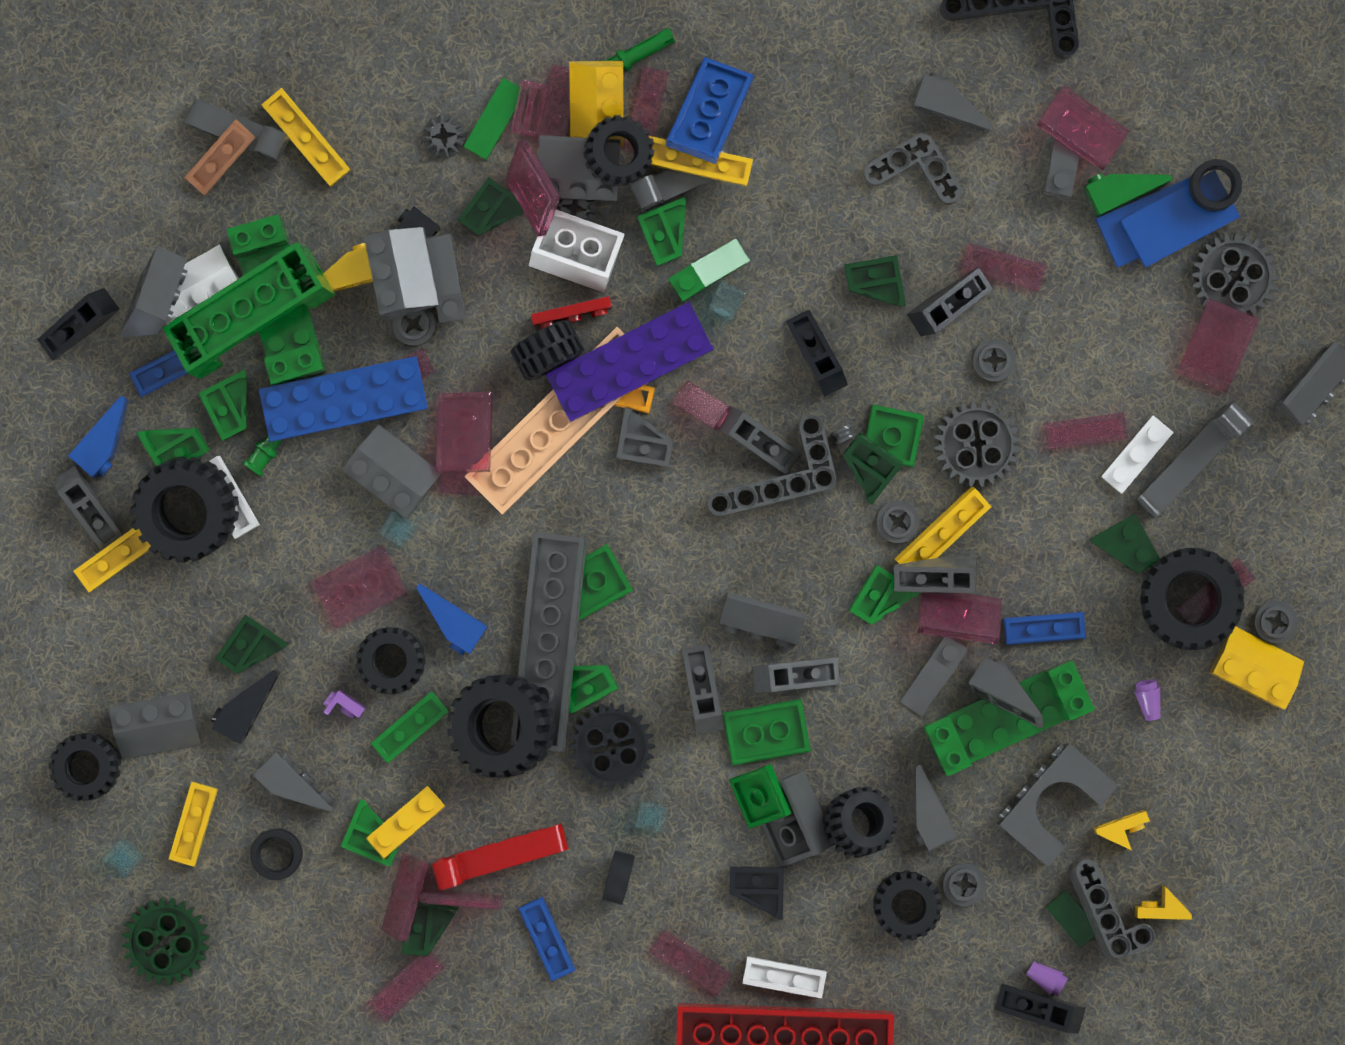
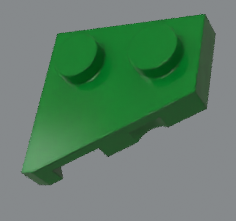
[637,197,686,267]
[198,370,248,441]
[137,427,210,467]
[848,565,920,625]
[569,665,620,714]
[341,799,399,868]

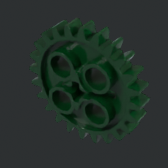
[122,897,210,985]

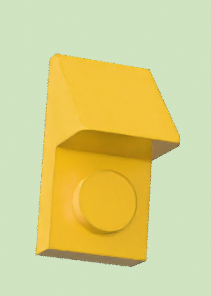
[1093,810,1150,850]
[1134,885,1192,920]

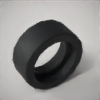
[1189,159,1242,212]
[250,829,302,880]
[602,850,635,905]

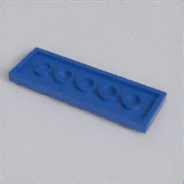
[259,356,428,442]

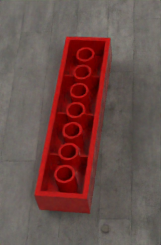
[676,1003,894,1045]

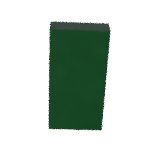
[1045,890,1095,949]

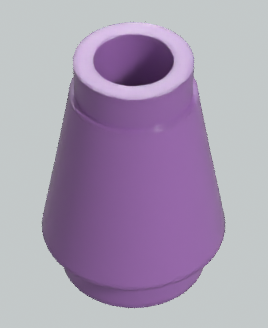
[1134,679,1161,721]
[1026,961,1068,997]

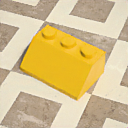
[569,61,624,147]
[1208,627,1305,710]

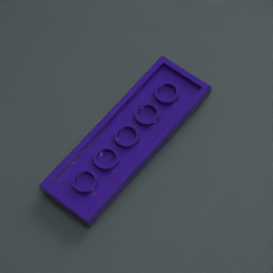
[546,302,714,423]

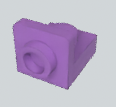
[323,690,367,719]

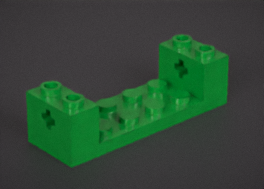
[226,214,327,386]
[162,242,336,379]
[922,660,1095,777]

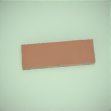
[184,119,256,196]

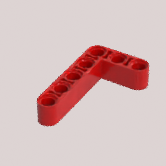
[432,823,569,890]

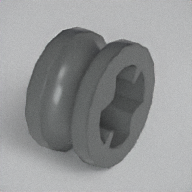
[830,424,857,446]

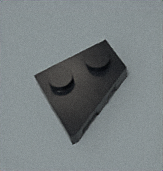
[729,866,784,920]

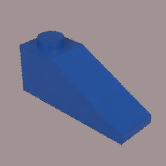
[68,395,129,478]
[417,583,488,655]

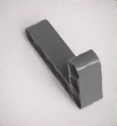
[1136,401,1254,518]
[708,414,836,516]

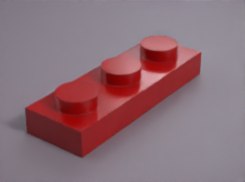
[531,296,612,330]

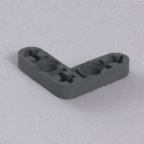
[864,134,962,204]

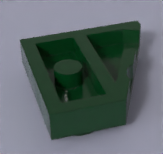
[457,177,530,236]
[844,255,906,307]
[843,432,903,505]
[1089,514,1160,573]
[215,615,289,674]
[401,900,459,957]

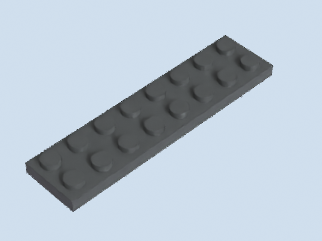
[510,532,588,752]

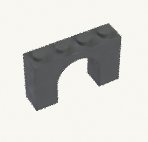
[997,743,1118,867]

